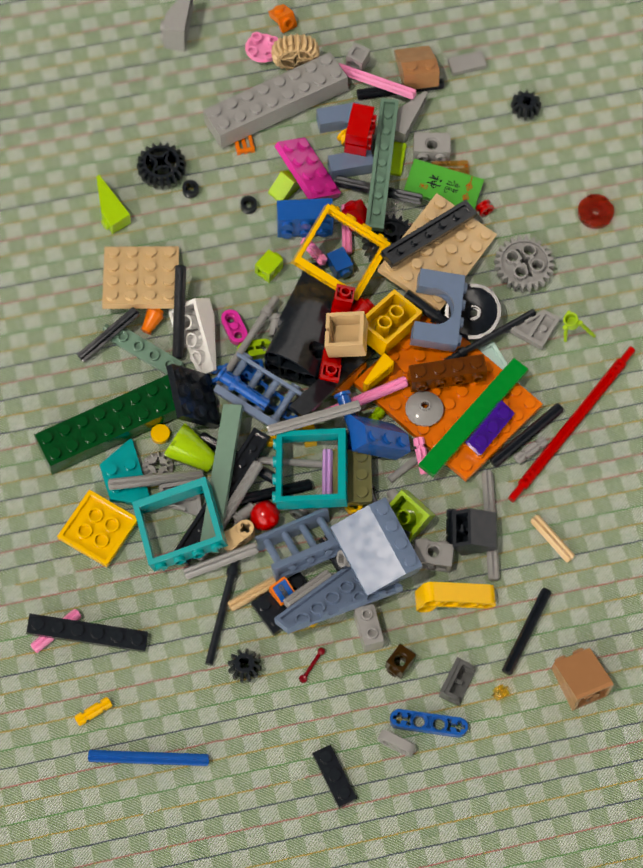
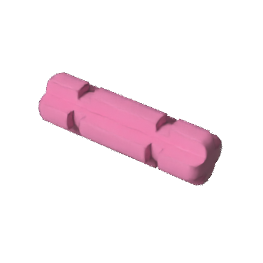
[300,237,328,266]
[413,437,428,474]

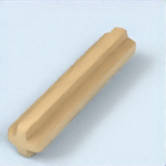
[530,514,575,563]
[228,576,276,611]

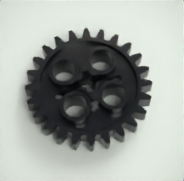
[361,214,411,265]

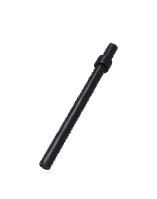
[444,309,536,360]
[205,560,240,666]

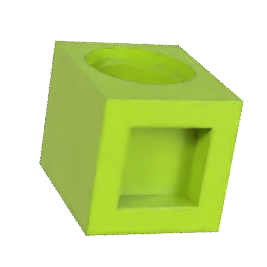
[255,249,283,283]

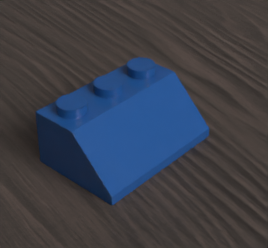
[348,414,411,460]

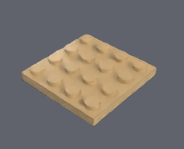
[102,246,179,309]

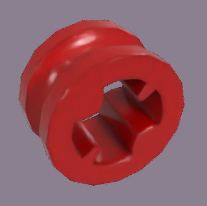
[476,199,494,217]

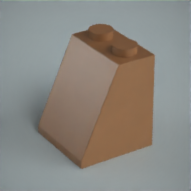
[552,648,614,711]

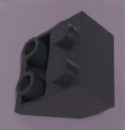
[452,508,498,556]

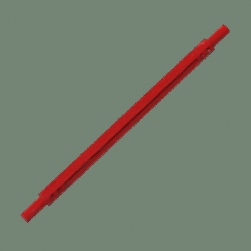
[508,346,636,502]

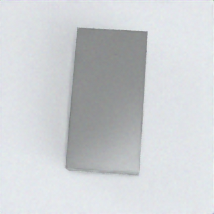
[447,50,487,76]

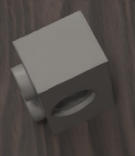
[413,132,451,162]
[413,538,454,573]
[354,604,384,652]

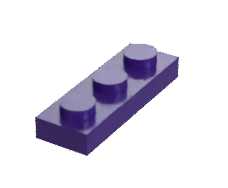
[465,400,515,456]

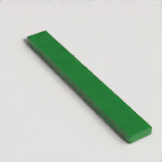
[418,358,529,478]

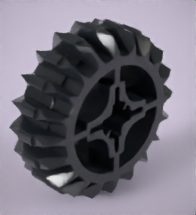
[137,141,186,190]

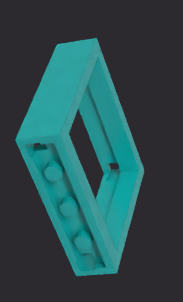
[272,428,348,510]
[132,477,228,571]

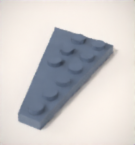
[274,566,403,634]

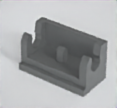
[439,657,476,706]

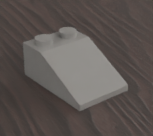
[160,0,194,51]

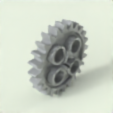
[494,235,555,293]

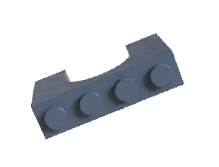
[316,102,374,180]
[410,268,468,352]

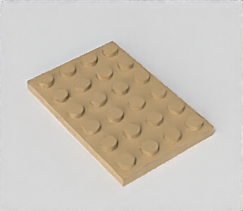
[377,193,497,310]

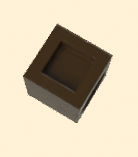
[385,644,416,679]

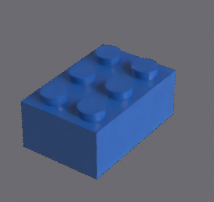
[276,198,334,239]

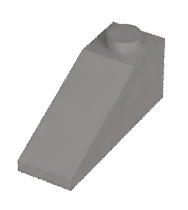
[394,91,428,143]

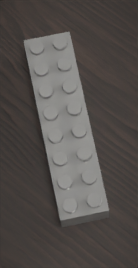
[203,52,348,148]

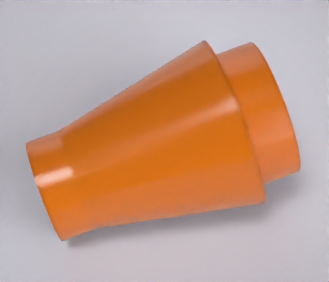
[141,309,164,335]

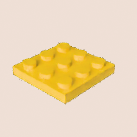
[57,489,137,568]

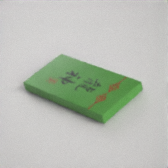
[404,158,484,210]

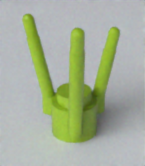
[562,310,596,342]

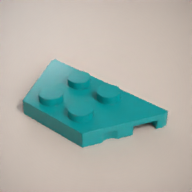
[100,439,149,505]

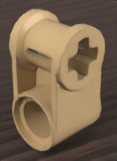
[223,519,255,552]

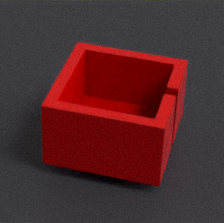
[344,103,377,157]

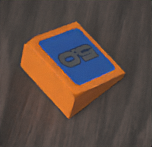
[269,576,294,606]

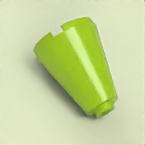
[164,423,215,472]

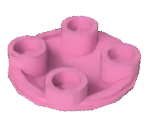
[245,32,278,63]

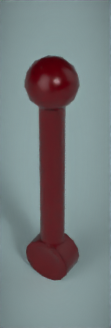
[299,647,325,683]

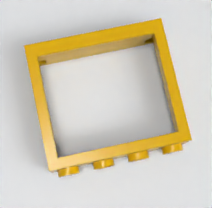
[291,204,391,302]

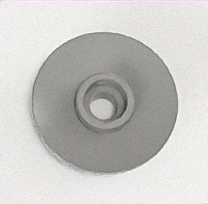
[405,391,444,427]

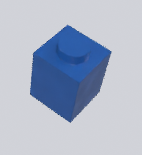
[326,247,353,280]

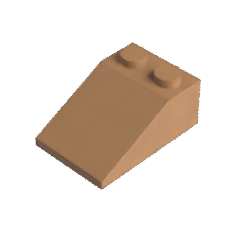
[394,45,440,89]

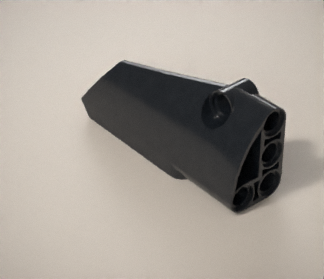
[264,262,335,385]

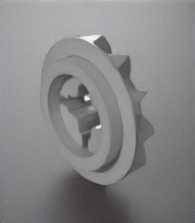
[142,451,173,475]

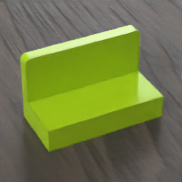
[390,142,406,176]

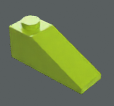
[96,175,131,234]

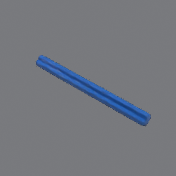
[88,750,209,766]

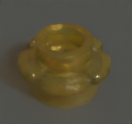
[491,684,510,701]

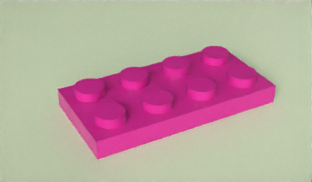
[274,137,341,199]

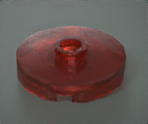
[577,194,614,229]

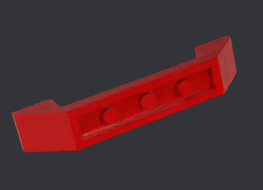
[319,284,355,383]

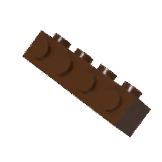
[407,354,487,392]

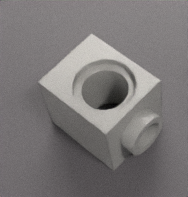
[346,42,370,71]

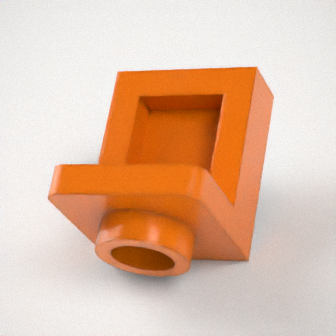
[268,4,297,33]

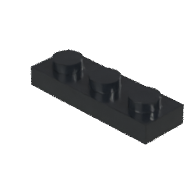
[312,744,357,809]

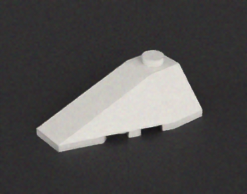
[168,298,216,374]

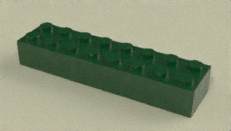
[34,374,177,475]

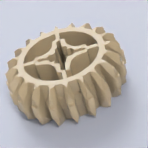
[271,33,320,70]

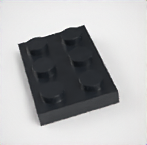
[251,572,307,636]

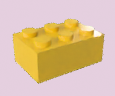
[366,289,423,356]

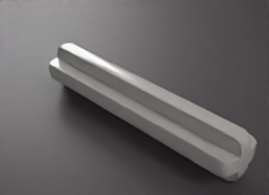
[283,570,332,608]

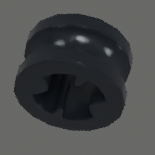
[182,180,199,198]
[240,195,257,214]

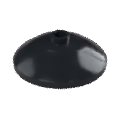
[445,284,501,340]

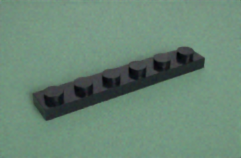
[380,200,477,268]
[26,613,148,652]

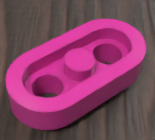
[221,309,248,345]

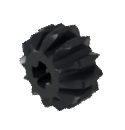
[510,90,541,121]
[228,649,261,683]

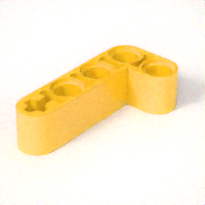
[415,582,496,613]

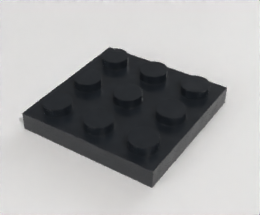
[166,364,220,429]

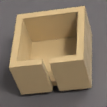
[325,311,368,358]

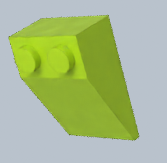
[390,490,436,543]

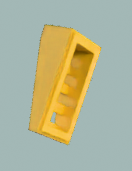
[363,353,394,392]

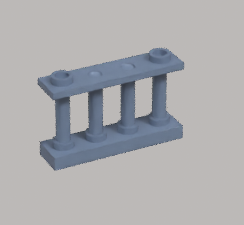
[213,352,303,426]
[255,508,341,582]

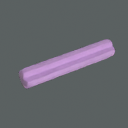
[322,449,333,494]

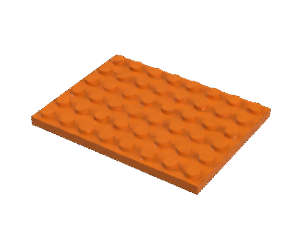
[354,315,543,482]

